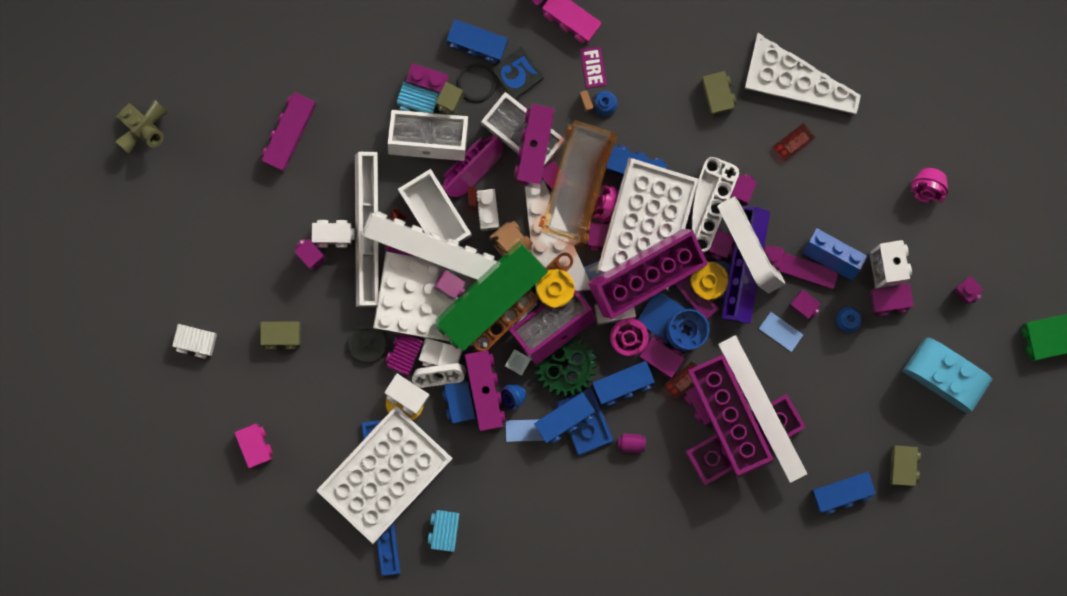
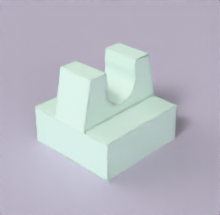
[505,349,531,376]

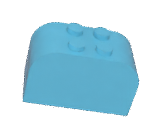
[902,337,993,413]

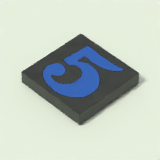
[491,47,544,99]

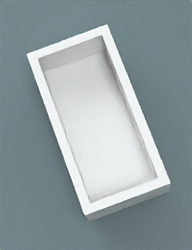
[398,169,472,244]

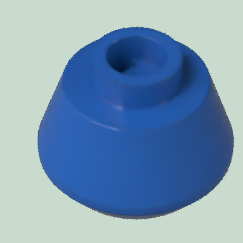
[592,91,618,116]
[836,307,862,333]
[501,385,526,410]

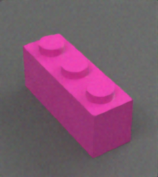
[542,0,602,44]

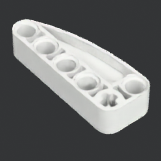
[691,157,739,254]

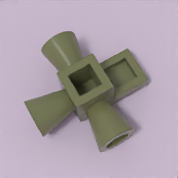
[115,99,169,154]

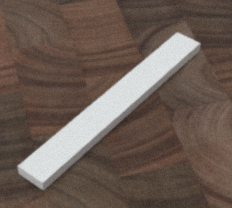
[718,335,807,483]

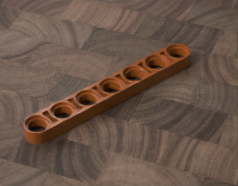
[474,252,573,351]

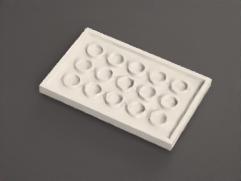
[597,158,699,290]
[373,252,488,348]
[316,406,453,544]

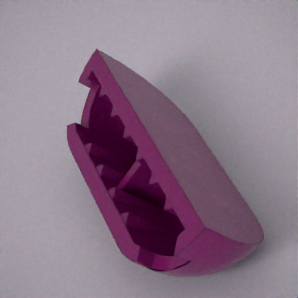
[442,135,503,197]

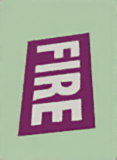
[580,46,607,88]

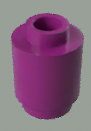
[618,433,646,454]

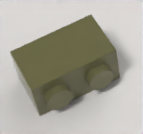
[702,71,737,116]
[436,82,464,115]
[261,321,301,350]
[890,446,921,486]

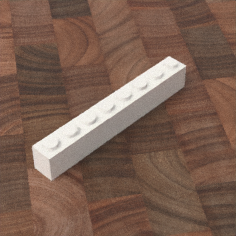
[355,152,379,307]
[362,211,497,280]

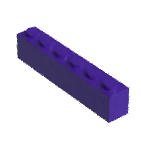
[721,206,770,324]

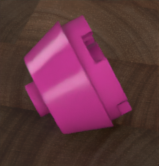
[911,168,948,203]
[592,185,619,222]
[610,318,649,356]

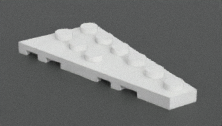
[745,33,861,115]
[525,180,591,294]

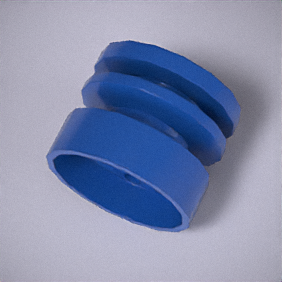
[664,309,710,351]

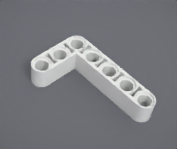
[718,196,785,293]

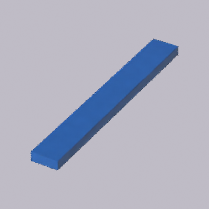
[361,420,401,576]

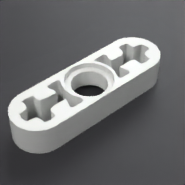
[412,363,466,388]

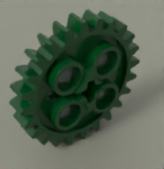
[535,336,597,397]

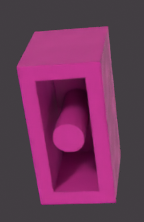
[235,424,274,469]

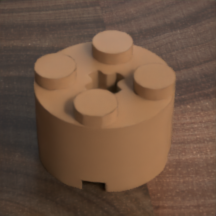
[489,221,533,257]

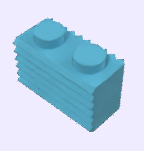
[397,82,440,114]
[428,510,460,552]

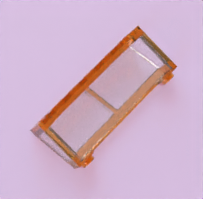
[538,120,618,248]

